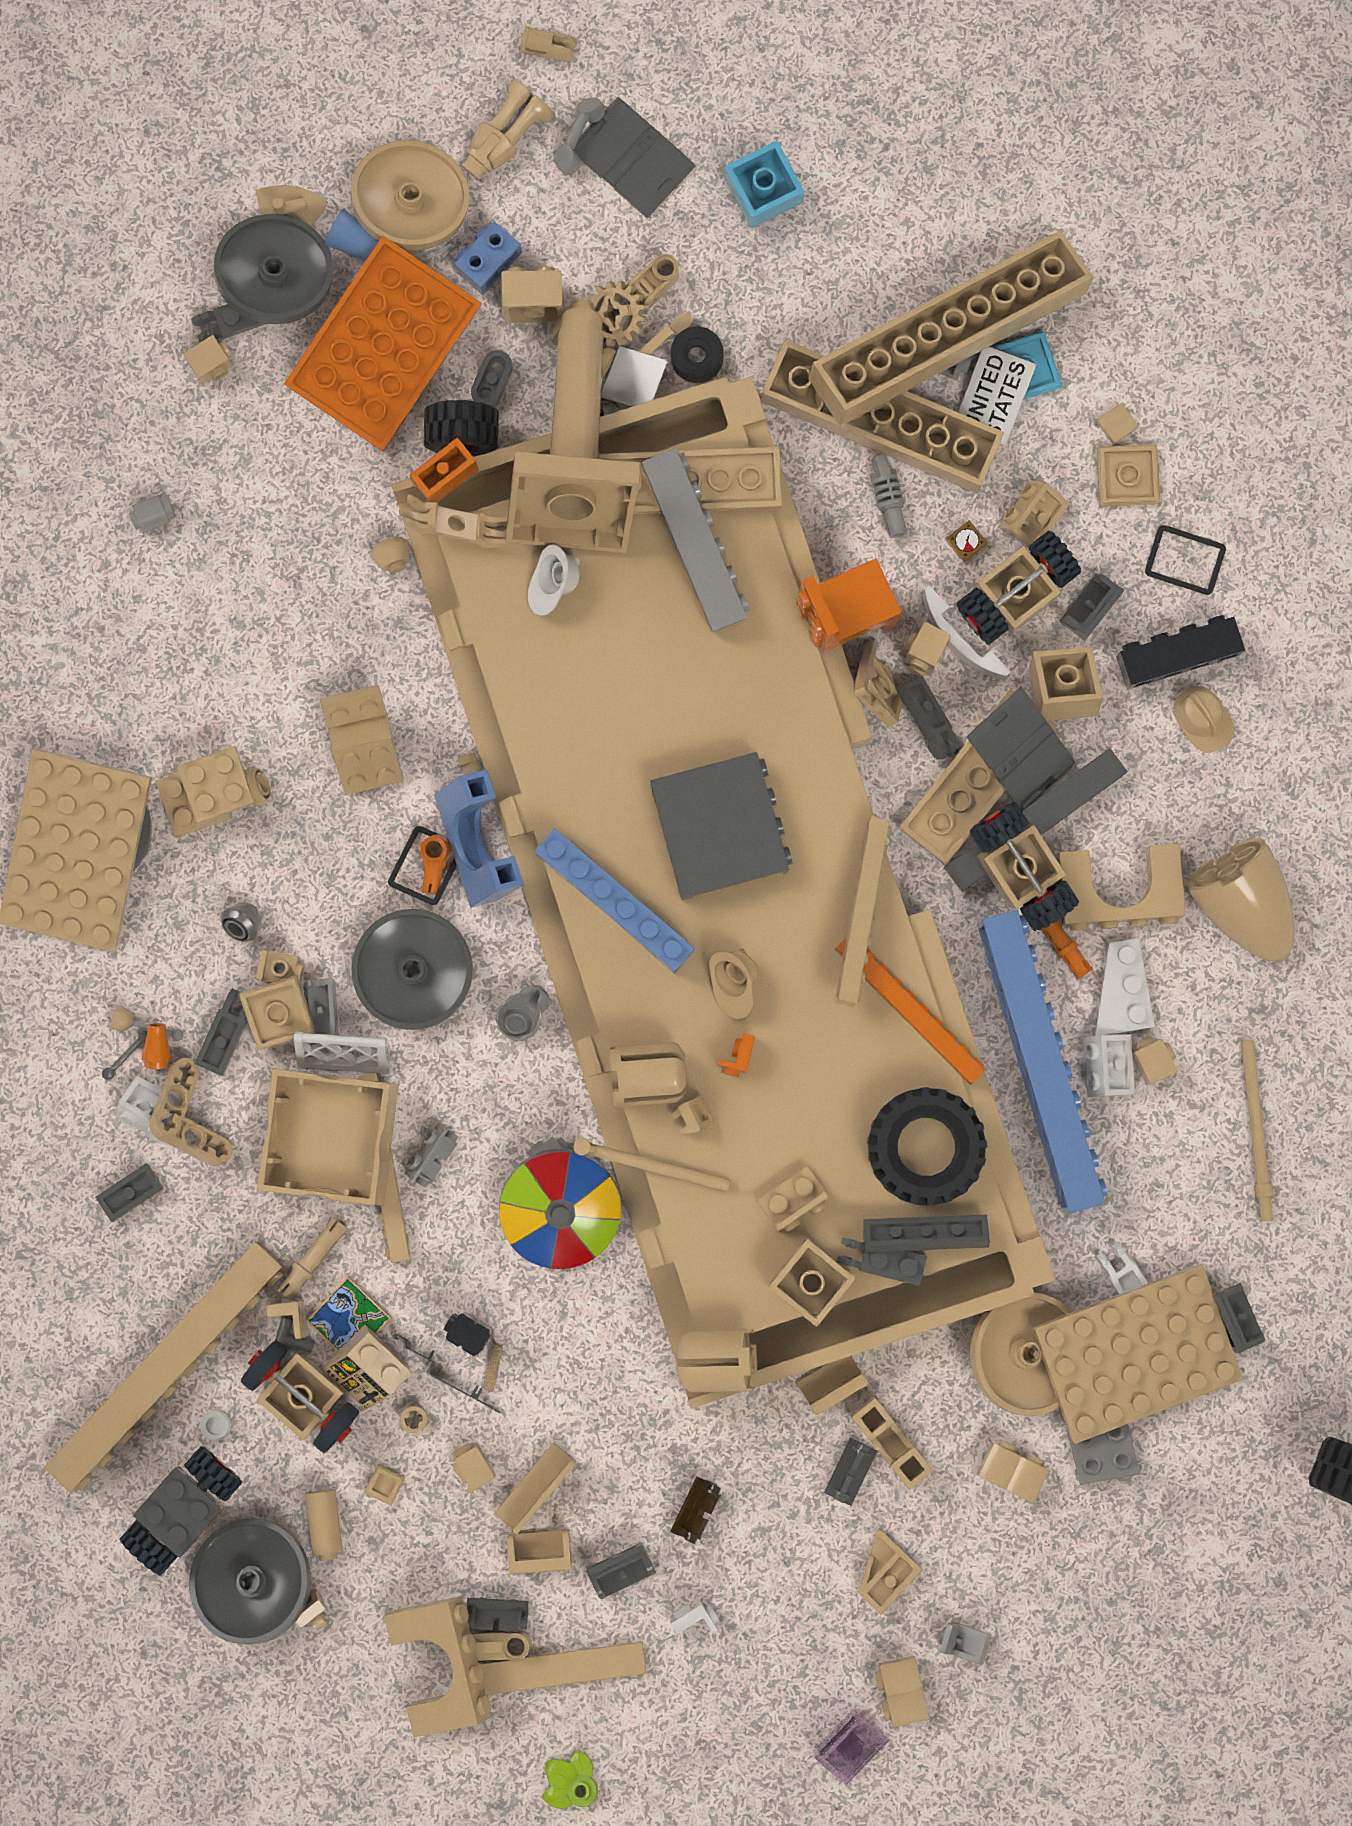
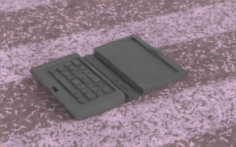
[574,97,696,218]
[966,687,1075,811]

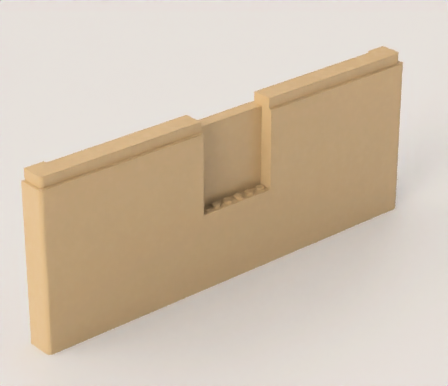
[391,376,1056,1409]

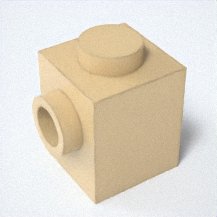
[183,335,233,385]
[1132,1037,1178,1086]

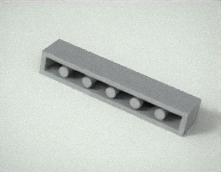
[641,448,750,633]

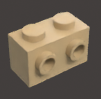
[903,621,951,677]

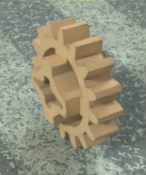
[588,281,648,346]

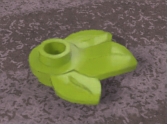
[542,1750,598,1809]

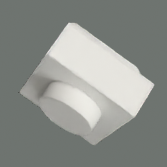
[670,1601,720,1634]

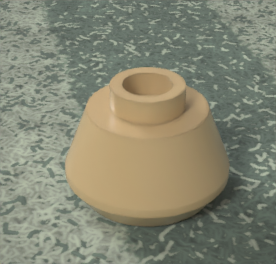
[371,537,409,574]
[244,766,271,806]

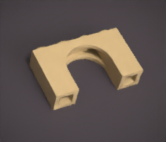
[1056,844,1186,931]
[384,1596,491,1738]

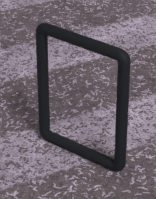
[1145,525,1226,595]
[388,826,457,905]

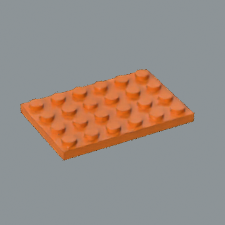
[284,236,482,452]

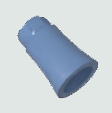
[325,209,379,262]

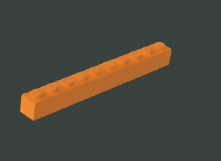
[835,938,985,1085]

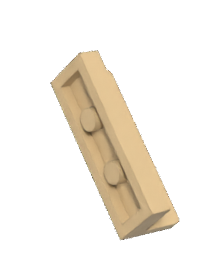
[494,1442,576,1535]

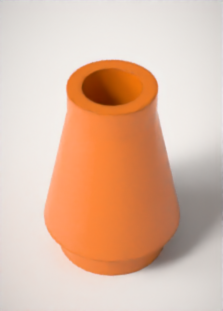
[141,1023,172,1069]

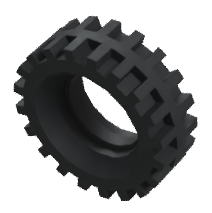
[867,1087,988,1206]

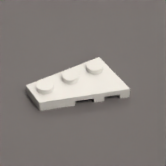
[1094,938,1155,1036]

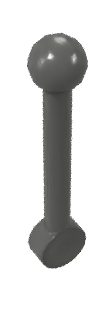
[102,1031,147,1080]

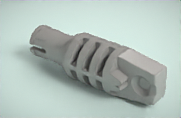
[870,454,908,538]

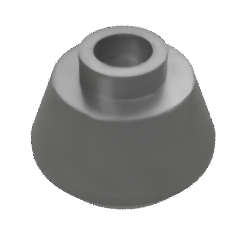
[221,903,261,942]

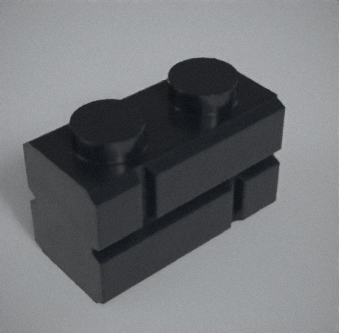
[443,1312,493,1356]

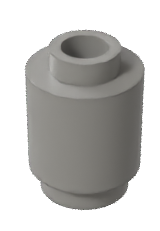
[129,495,176,533]

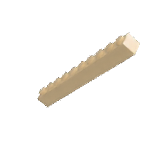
[835,816,891,1007]
[358,1073,411,1263]

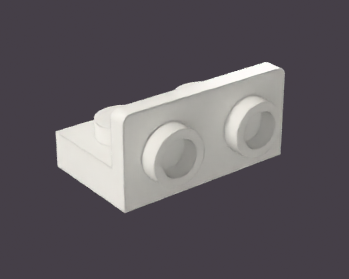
[1083,1034,1135,1097]
[116,1076,189,1145]

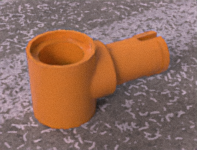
[420,834,452,895]

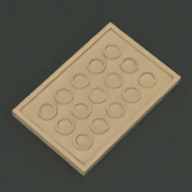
[0,748,152,952]
[1032,1264,1243,1444]

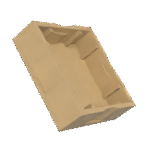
[257,1069,399,1206]

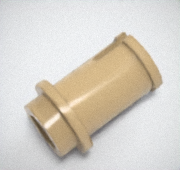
[457,752,481,775]

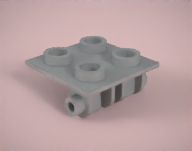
[1067,1424,1140,1485]

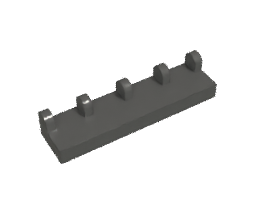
[863,1214,990,1252]

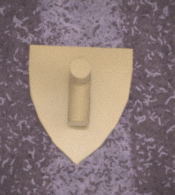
[255,185,328,226]

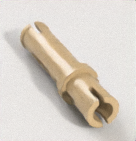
[277,1217,348,1301]

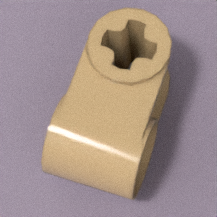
[626,254,680,311]

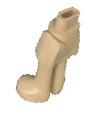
[461,79,555,180]

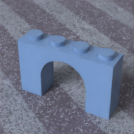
[434,769,524,908]

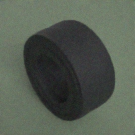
[671,326,724,383]

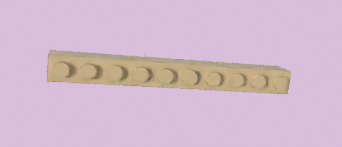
[43,1242,285,1493]

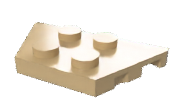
[853,638,903,728]

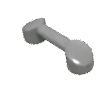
[555,97,605,175]

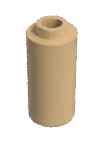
[305,1489,343,1561]

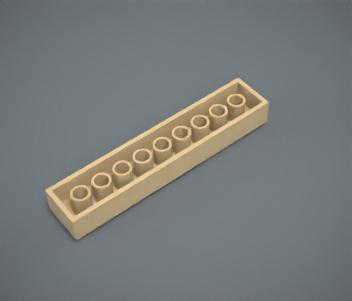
[808,231,1094,426]

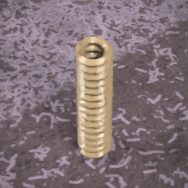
[483,1344,503,1392]

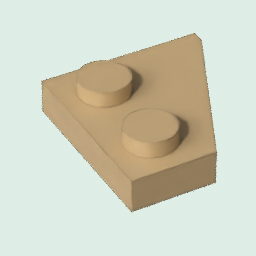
[859,1528,923,1615]

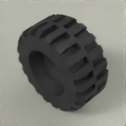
[1308,1437,1352,1505]

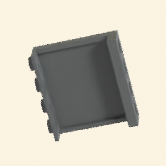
[650,752,793,901]

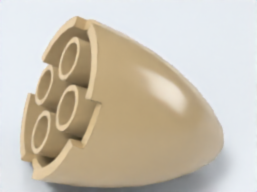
[1187,838,1294,963]

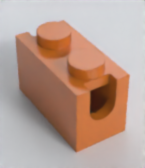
[410,438,478,503]

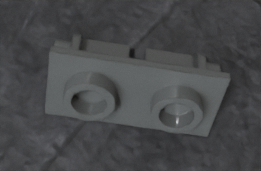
[824,1437,877,1506]
[467,1597,529,1632]

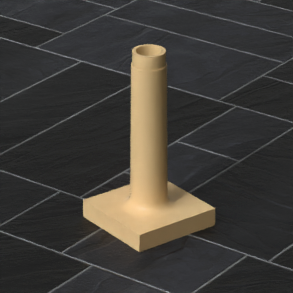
[506,308,640,553]

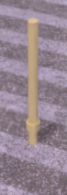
[1241,1040,1274,1222]

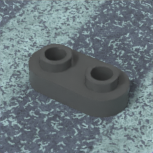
[471,350,513,407]

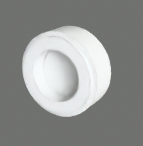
[200,1410,232,1441]

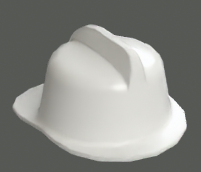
[528,544,580,616]

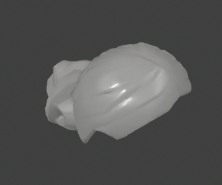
[495,985,550,1041]

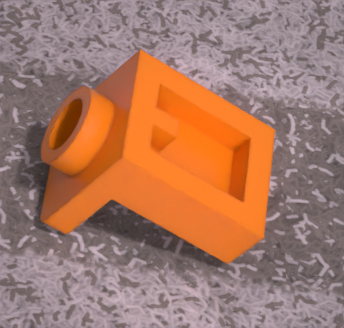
[716,1033,755,1077]

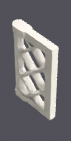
[293,1031,388,1073]

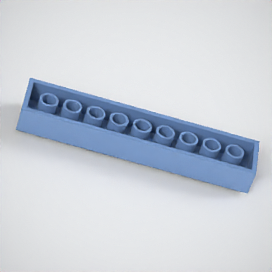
[977,909,1108,1214]

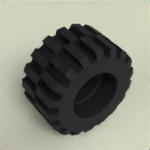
[424,400,499,456]

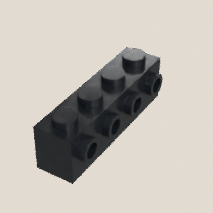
[1116,615,1245,690]

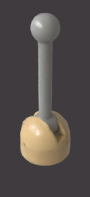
[110,1005,183,1041]

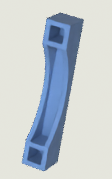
[534,828,695,974]

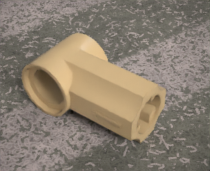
[471,1630,532,1661]

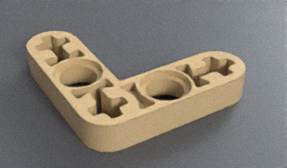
[149,1058,233,1166]

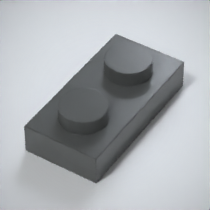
[95,1164,164,1222]

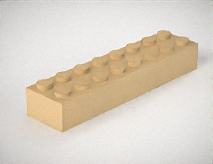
[761,339,1004,494]

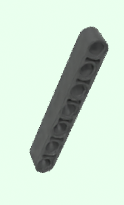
[944,748,1128,892]

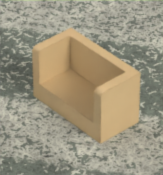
[507,1529,572,1574]

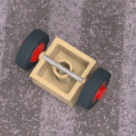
[241,1340,360,1453]

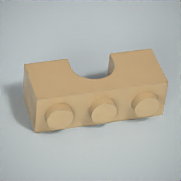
[850,1396,933,1490]

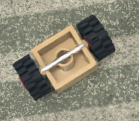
[956,530,1081,645]
[970,802,1079,931]

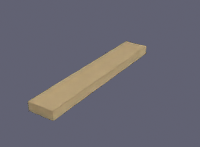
[478,1641,646,1695]

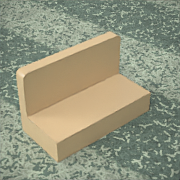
[267,1300,308,1339]
[797,1356,869,1416]

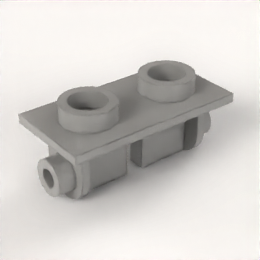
[405,1123,458,1187]

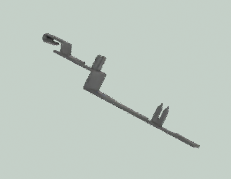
[392,1333,501,1413]

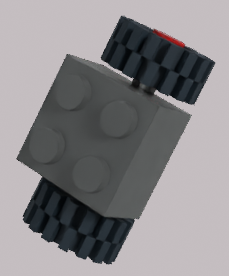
[119,1446,242,1576]

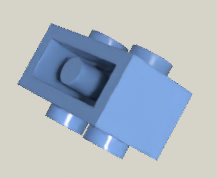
[455,221,522,295]

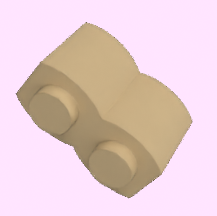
[976,1440,1049,1504]
[875,1656,929,1727]

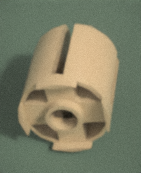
[609,1042,687,1107]
[677,1329,757,1392]

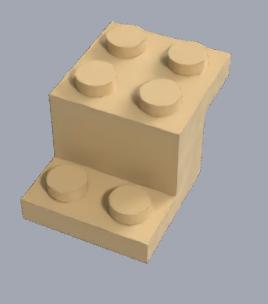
[320,685,404,795]
[156,746,255,838]

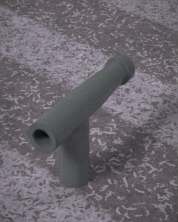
[271,1316,315,1378]

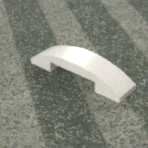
[923,585,1011,681]

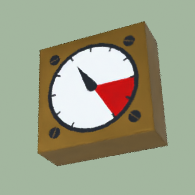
[946,520,988,563]

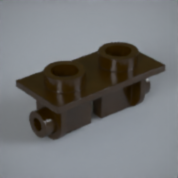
[670,1476,721,1544]

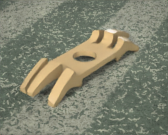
[399,494,508,548]

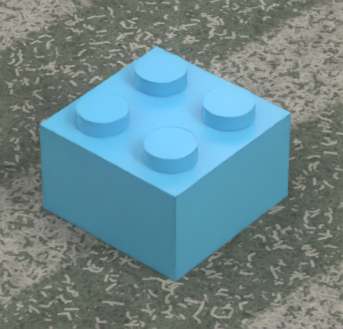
[724,140,805,228]

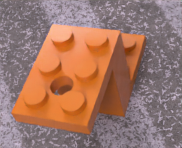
[795,558,902,653]

